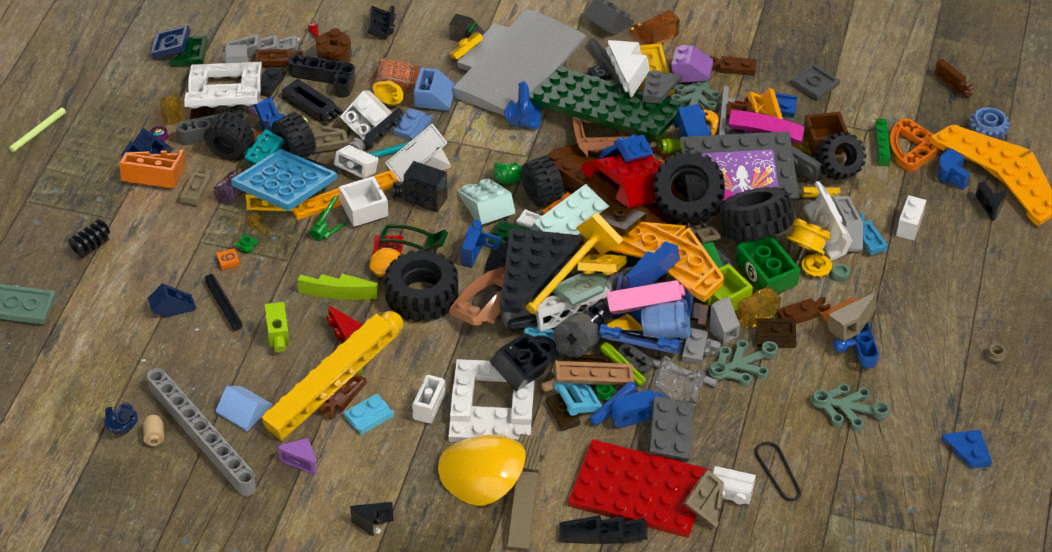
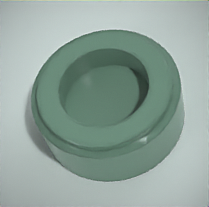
[831,263,851,282]

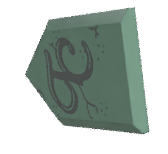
[552,273,608,306]

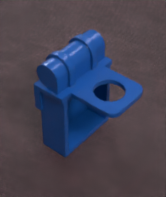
[461,220,500,268]

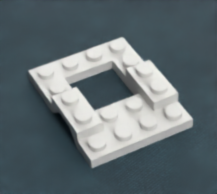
[184,62,262,108]
[449,359,535,442]

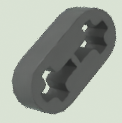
[618,343,653,372]

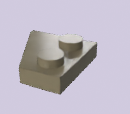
[309,124,348,153]

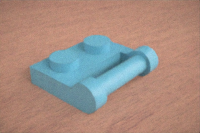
[553,382,602,416]

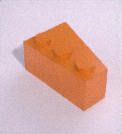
[120,150,186,188]

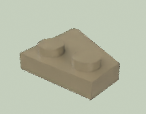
[683,470,724,528]

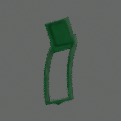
[379,224,448,252]

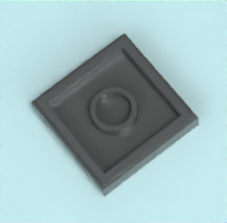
[790,64,840,101]

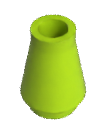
[658,137,681,155]

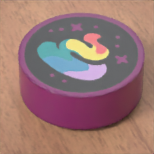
[150,126,168,142]

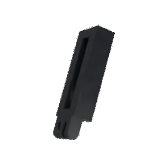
[282,78,343,123]

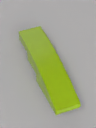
[297,274,379,300]

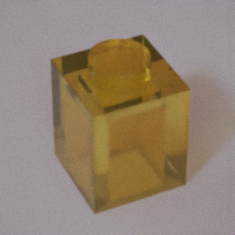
[159,94,185,126]

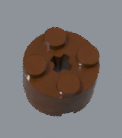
[316,28,352,63]

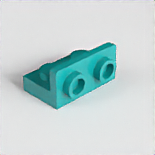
[245,129,285,166]

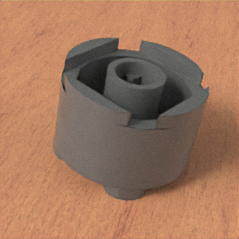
[554,313,600,358]

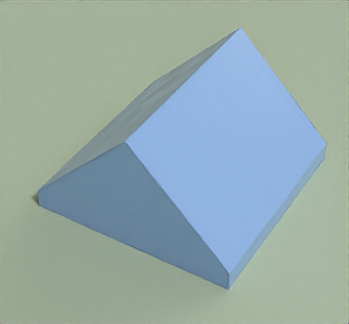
[215,386,273,432]

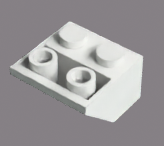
[340,91,392,140]

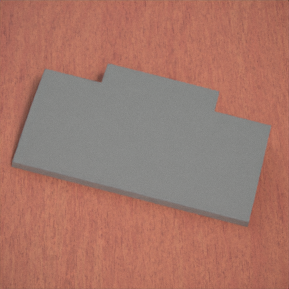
[453,9,586,115]

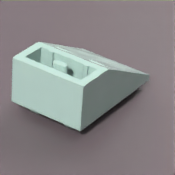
[457,179,515,224]

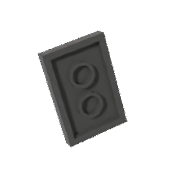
[648,396,694,462]

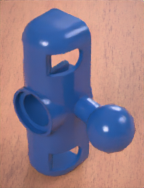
[833,322,879,368]

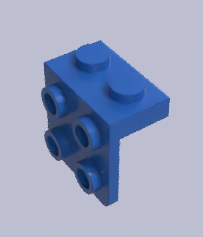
[599,134,654,163]

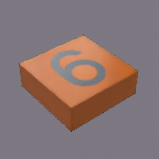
[216,248,240,270]

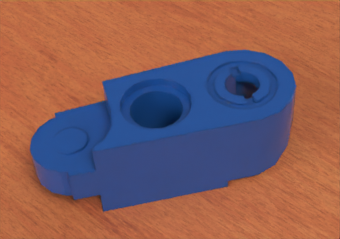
[611,389,666,428]

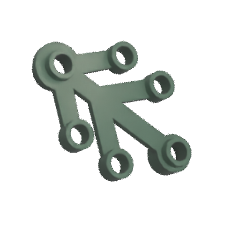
[671,81,720,112]
[708,339,778,387]
[811,383,890,431]

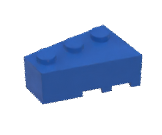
[673,104,711,138]

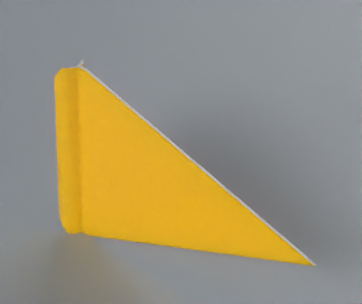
[607,313,643,331]

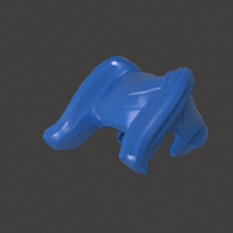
[504,81,541,130]

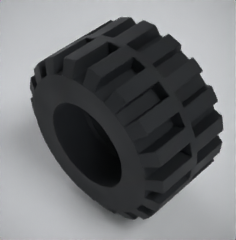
[204,112,255,161]
[272,112,316,158]
[815,132,866,180]
[521,156,564,207]

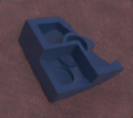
[121,128,174,156]

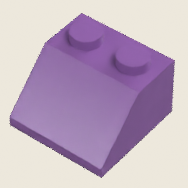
[671,45,714,82]

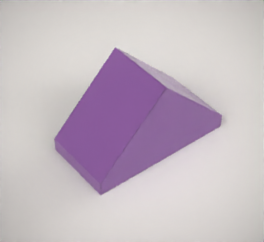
[278,438,317,475]

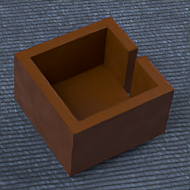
[804,112,848,156]

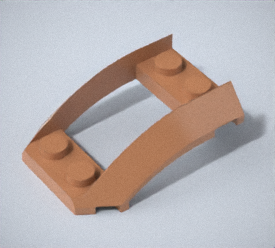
[572,116,631,157]
[449,266,540,325]

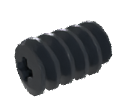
[68,219,110,258]

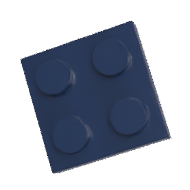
[150,25,191,59]

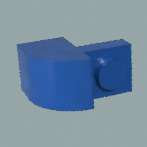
[254,97,285,132]
[937,148,970,190]

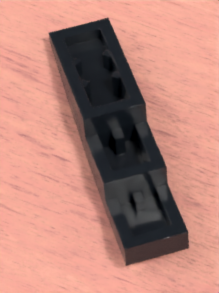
[559,515,648,544]

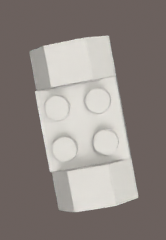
[803,182,853,261]

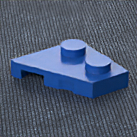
[941,430,992,469]

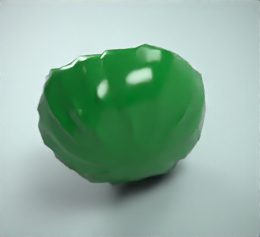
[493,161,522,186]

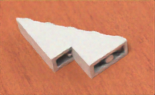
[606,40,650,97]

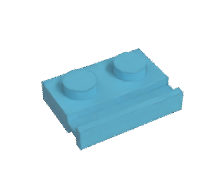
[344,394,394,435]

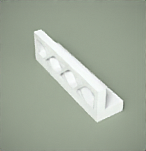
[535,286,609,332]

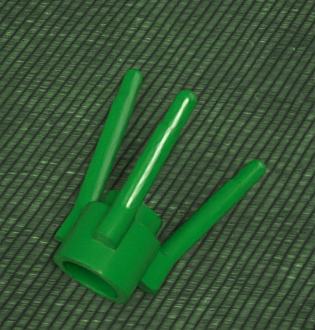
[309,195,346,241]

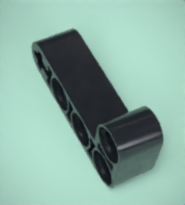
[288,54,356,98]

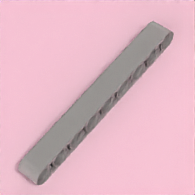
[147,368,256,496]

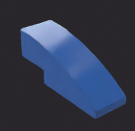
[626,241,680,289]

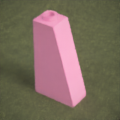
[606,280,685,315]

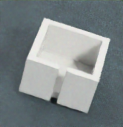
[339,176,388,227]

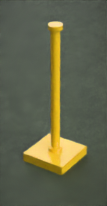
[526,212,623,314]

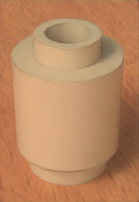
[143,415,164,446]

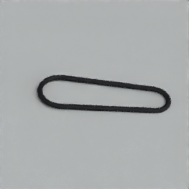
[755,442,801,501]

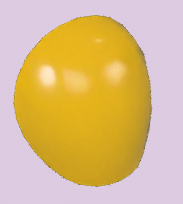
[438,435,526,506]

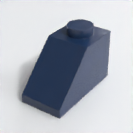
[148,283,196,317]

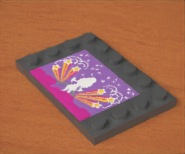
[680,131,799,202]

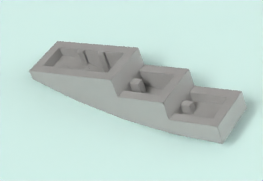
[225,34,298,58]

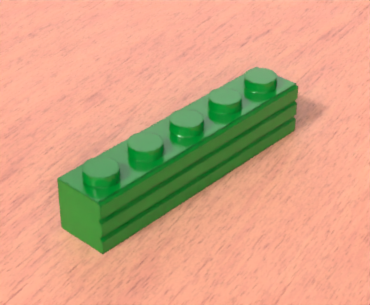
[874,119,891,166]

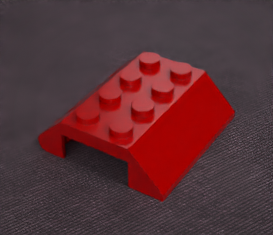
[581,155,677,208]

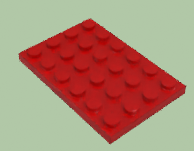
[568,439,711,538]

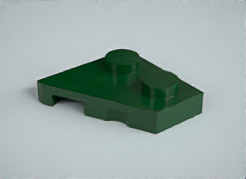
[169,36,208,67]

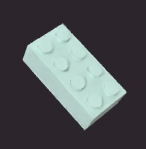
[531,184,609,235]

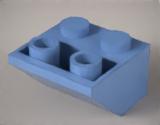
[414,67,456,111]

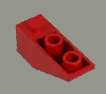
[326,306,363,344]

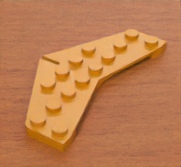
[929,125,1052,226]
[584,222,724,302]

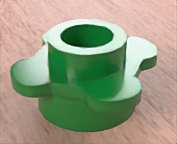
[235,234,258,253]
[594,384,615,401]

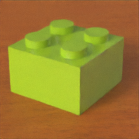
[704,263,753,311]

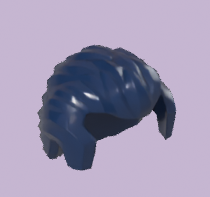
[104,403,138,434]

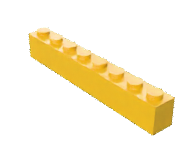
[261,313,396,441]

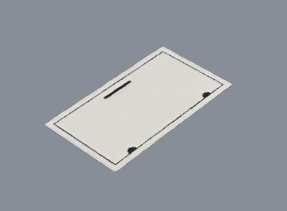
[385,123,448,182]

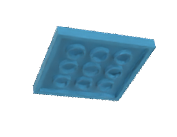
[231,149,337,211]

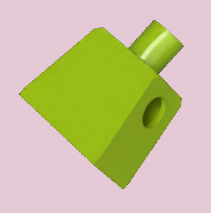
[265,302,289,353]

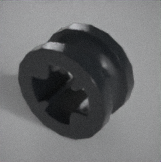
[393,181,403,198]

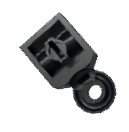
[490,333,559,392]

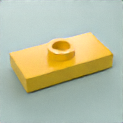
[449,32,483,60]

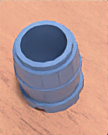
[641,300,691,341]

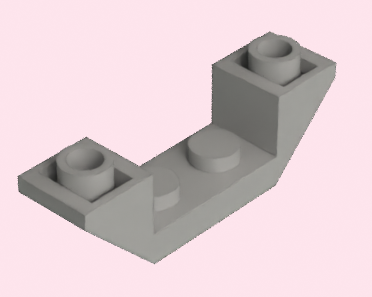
[830,196,863,252]

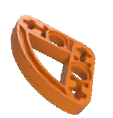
[889,118,941,172]

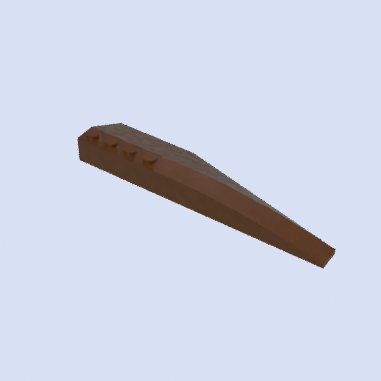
[546,144,678,225]

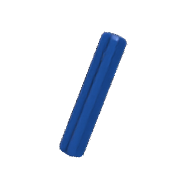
[589,381,637,426]

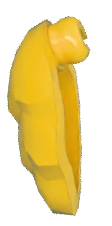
[373,80,404,106]

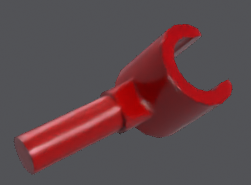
[307,21,320,38]

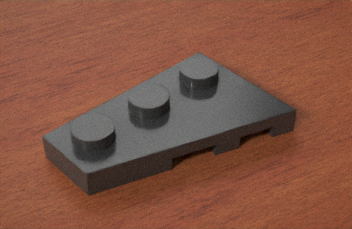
[643,70,682,104]

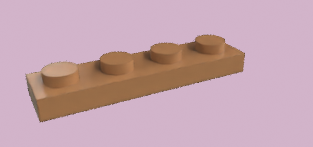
[553,361,634,385]

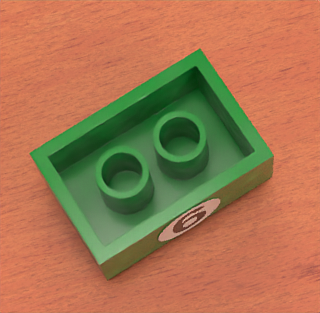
[735,236,800,298]

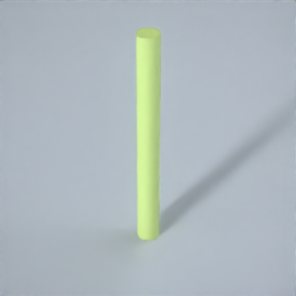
[9,107,66,153]

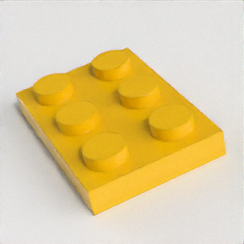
[578,254,627,275]

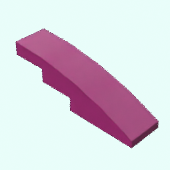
[729,110,804,143]

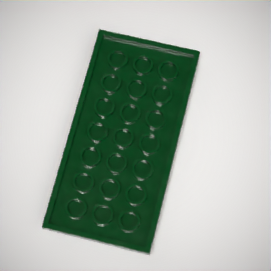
[529,67,686,141]

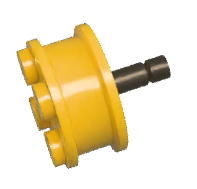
[786,218,832,267]

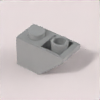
[709,297,740,345]

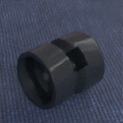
[582,301,613,330]

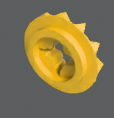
[802,254,832,278]

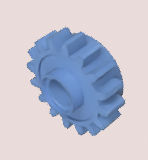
[969,107,1010,139]

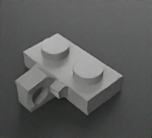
[682,328,721,365]

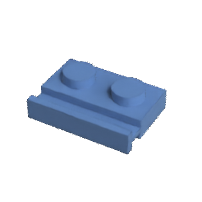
[393,108,433,140]

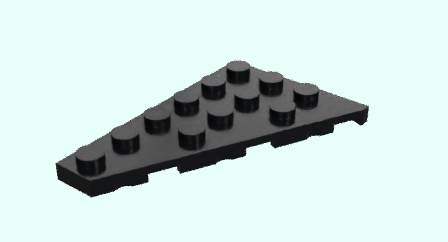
[500,228,584,313]

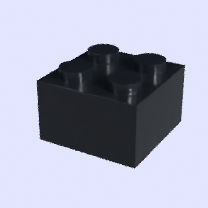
[403,161,448,212]

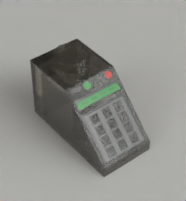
[449,14,485,42]

